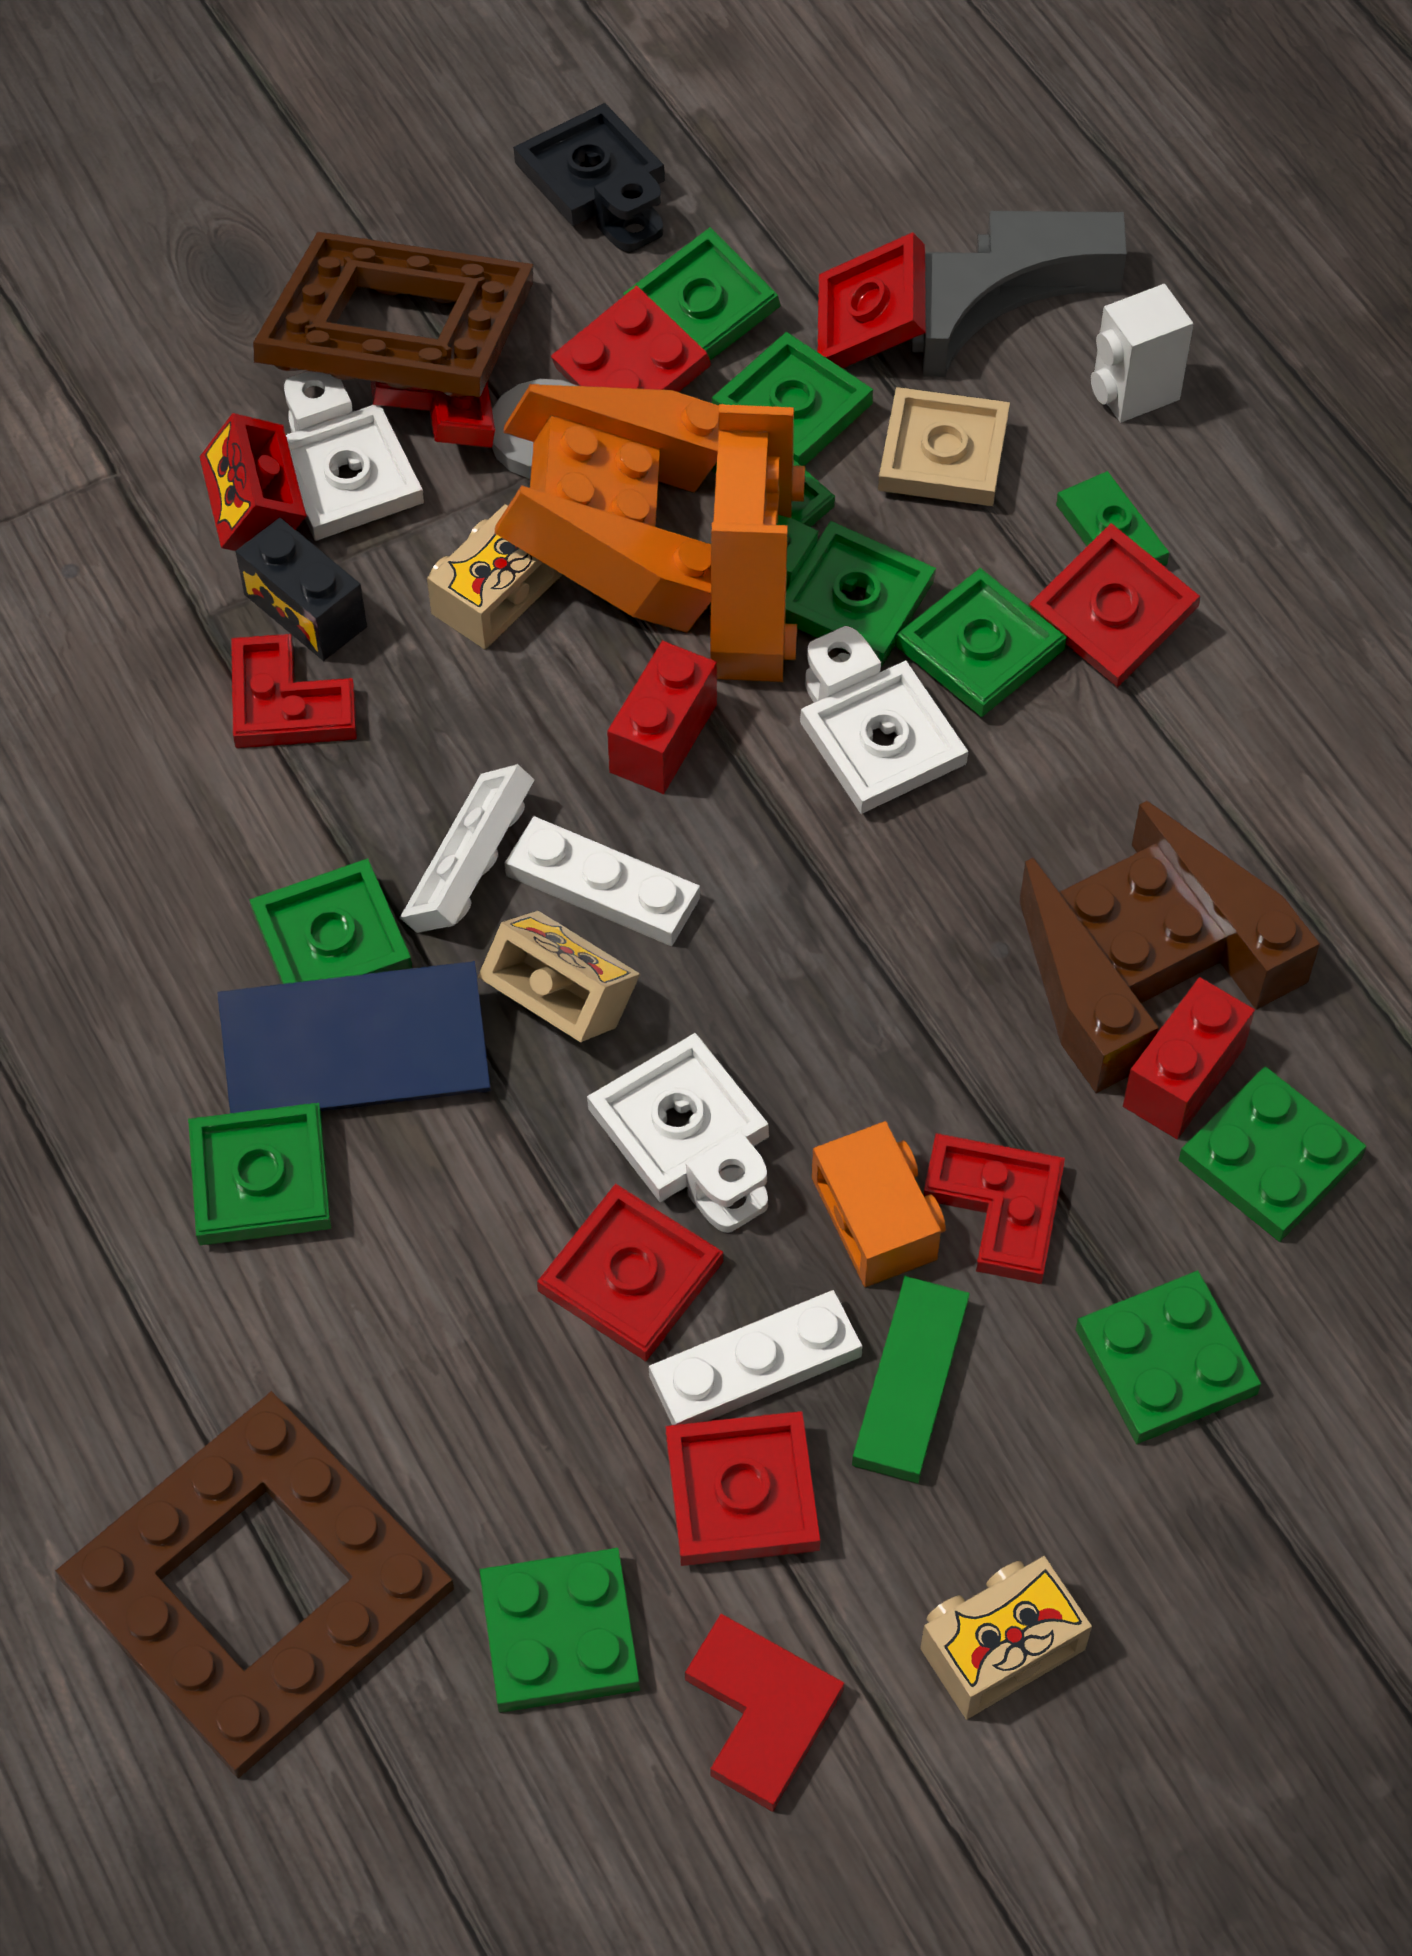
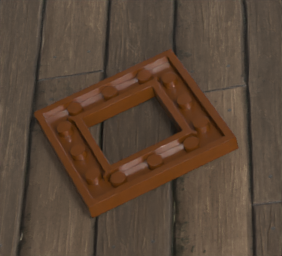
[253,232,534,398]
[55,1391,454,1779]

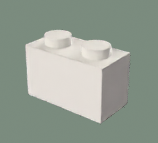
[1091,284,1194,423]

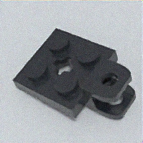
[513,103,665,252]

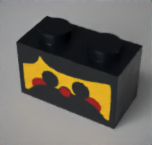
[235,517,367,661]

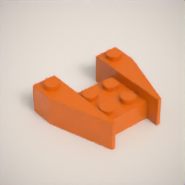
[494,384,719,633]
[710,404,805,682]

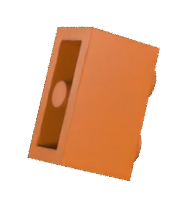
[812,1121,946,1288]

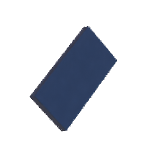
[217,961,491,1113]

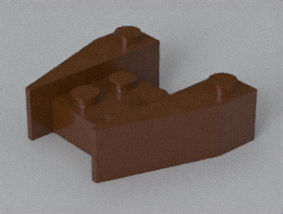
[1019,801,1320,1093]

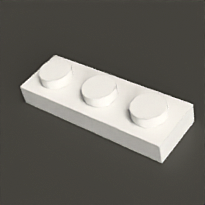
[400,764,534,933]
[505,816,700,947]
[649,1290,862,1425]

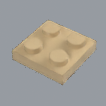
[878,387,1010,506]

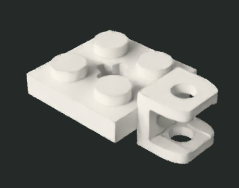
[284,371,424,541]
[800,626,968,814]
[587,1033,769,1233]

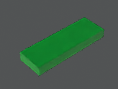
[852,1276,970,1483]

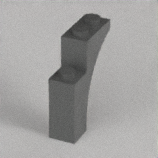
[911,211,1127,377]

